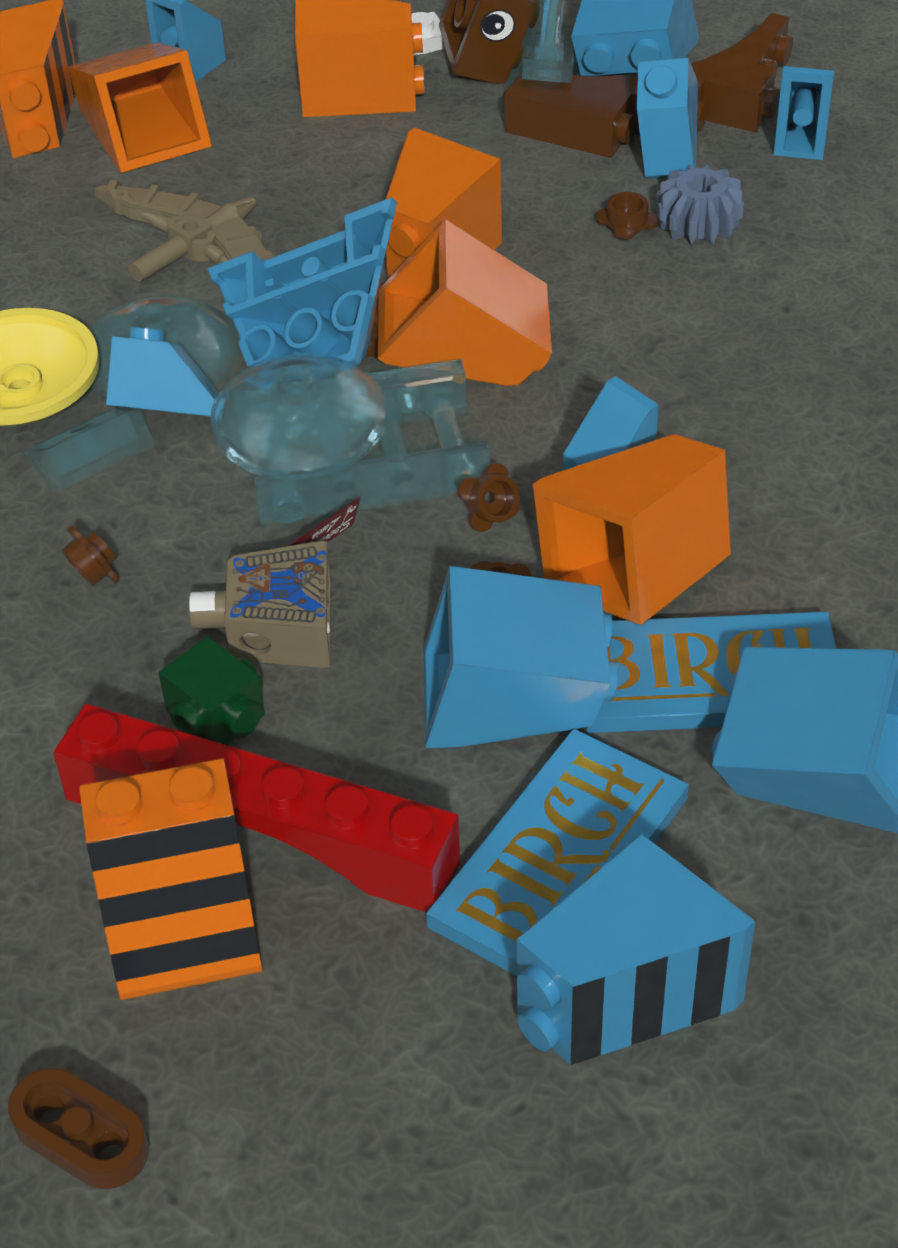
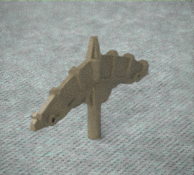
[94,180,277,282]

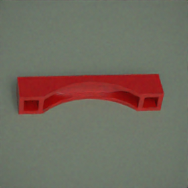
[53,703,460,913]

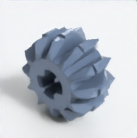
[657,164,744,245]

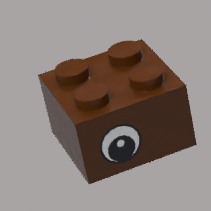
[439,0,540,84]

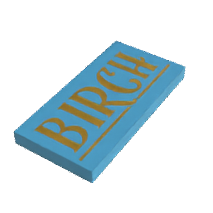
[586,612,836,733]
[426,729,689,976]

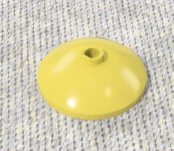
[0,308,99,427]

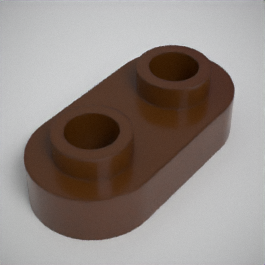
[8,1068,149,1189]

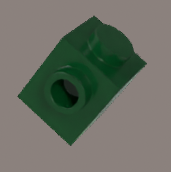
[158,637,265,745]

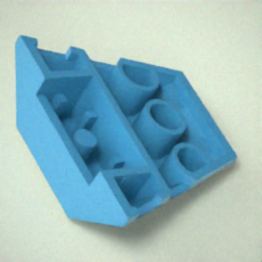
[207,197,397,397]

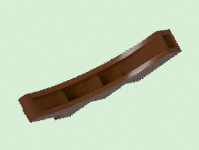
[505,13,793,158]

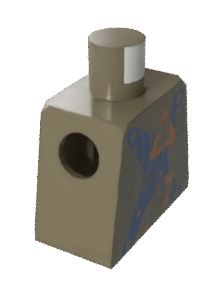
[189,541,331,668]

